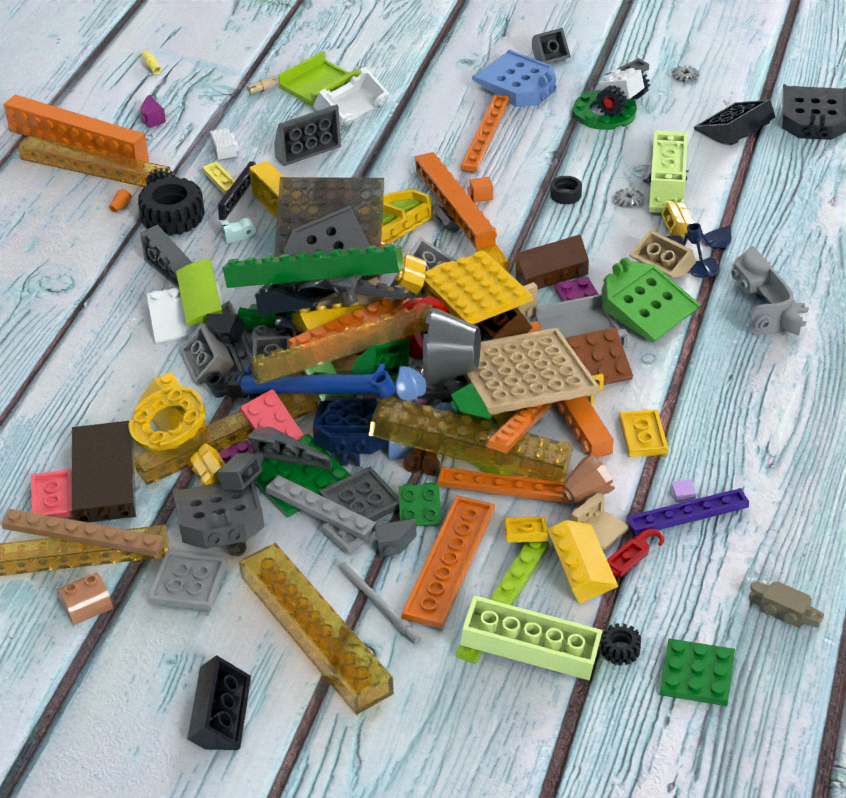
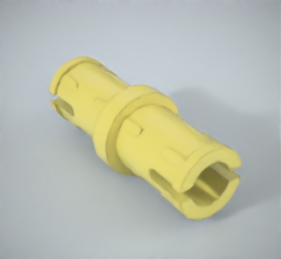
[141,50,162,74]

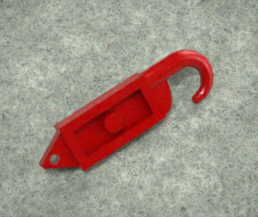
[607,529,665,578]

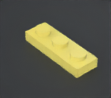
[202,161,235,195]

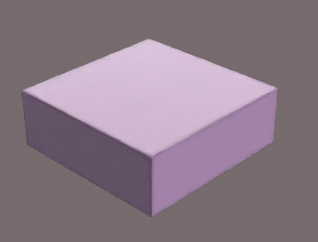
[671,480,696,501]

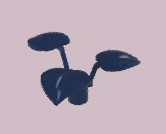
[667,223,732,278]

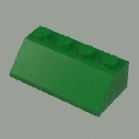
[351,338,409,380]

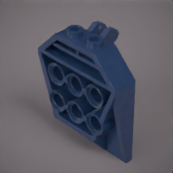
[313,398,397,466]

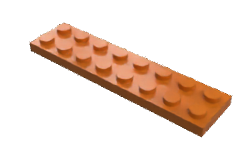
[288,298,411,365]
[402,495,495,629]

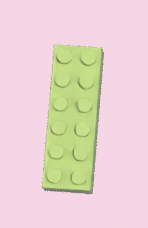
[460,596,602,681]

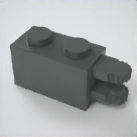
[217,451,264,490]

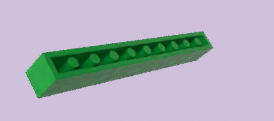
[222,244,405,288]

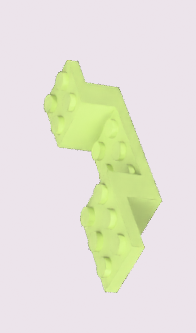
[649,130,687,214]

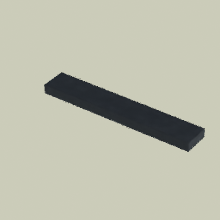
[218,161,256,220]

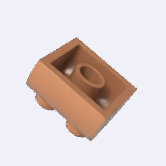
[56,572,113,626]

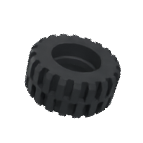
[138,177,205,236]

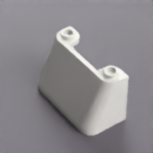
[313,67,389,126]

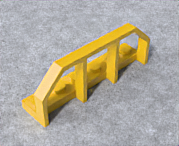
[354,190,433,245]

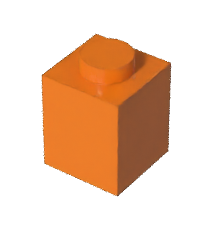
[467,177,493,203]

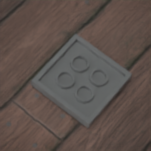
[319,466,399,521]

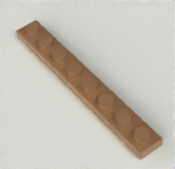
[1,509,165,557]

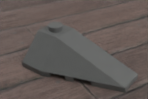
[248,427,332,470]

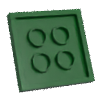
[659,638,735,706]

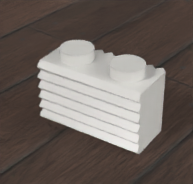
[210,128,239,160]

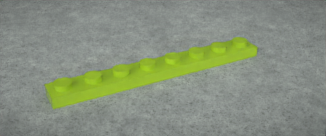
[456,541,549,665]

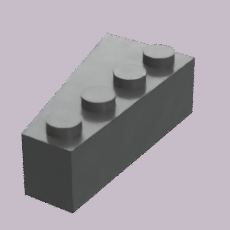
[140,225,192,288]

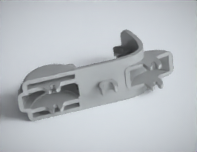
[731,246,809,335]

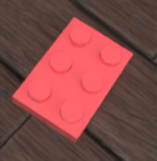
[239,389,304,440]
[31,469,73,518]

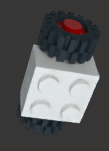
[596,68,650,117]

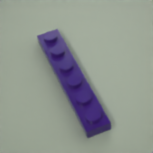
[627,488,749,536]

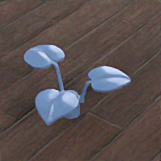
[388,366,461,460]

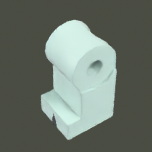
[221,218,256,244]

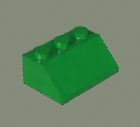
[450,383,495,429]

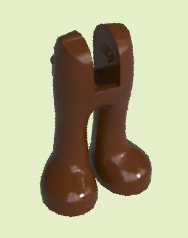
[403,427,443,476]

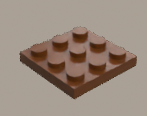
[565,327,633,385]

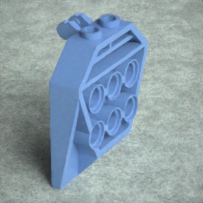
[472,49,557,107]

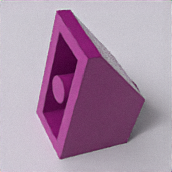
[140,95,166,128]

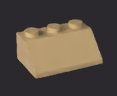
[629,229,696,278]

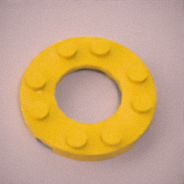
[129,387,206,451]

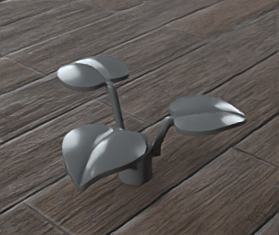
[297,274,362,306]

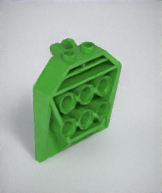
[601,257,701,343]

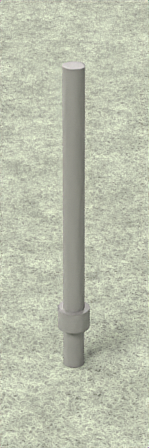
[339,562,422,644]

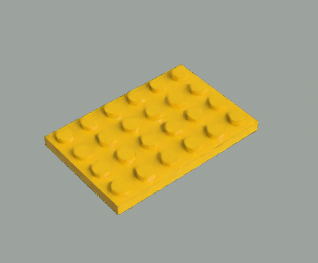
[424,251,533,324]

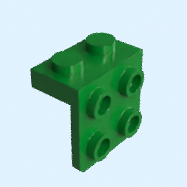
[238,304,285,331]
[398,483,441,526]

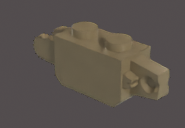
[749,581,824,628]

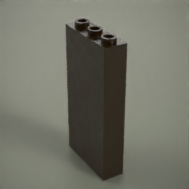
[72,421,136,523]

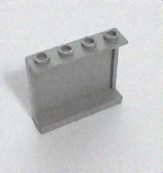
[535,294,628,348]

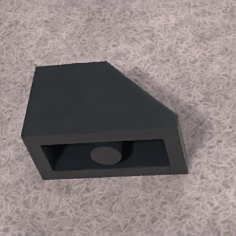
[206,314,246,344]

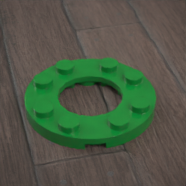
[573,90,637,130]

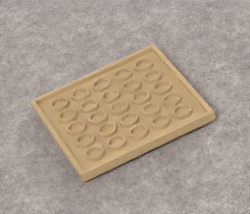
[464,328,599,415]

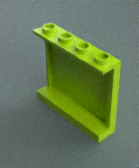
[278,51,361,107]

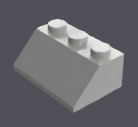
[179,323,234,384]

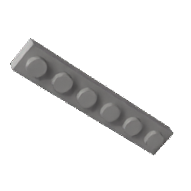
[266,475,377,541]

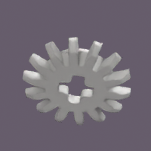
[672,65,700,82]
[614,188,644,207]

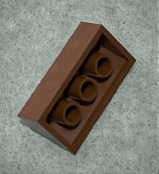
[516,234,589,290]

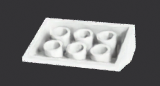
[147,282,223,344]

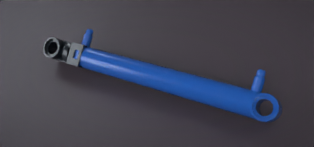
[205,364,396,398]

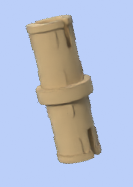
[247,75,279,95]

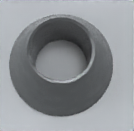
[423,308,481,386]

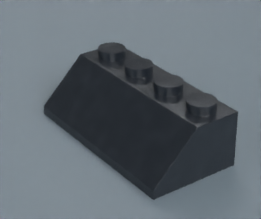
[187,655,251,750]

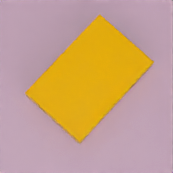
[619,409,669,457]

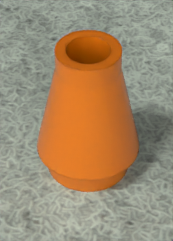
[109,189,132,213]

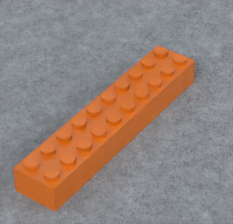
[4,94,149,171]

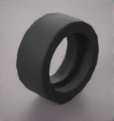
[550,176,582,204]

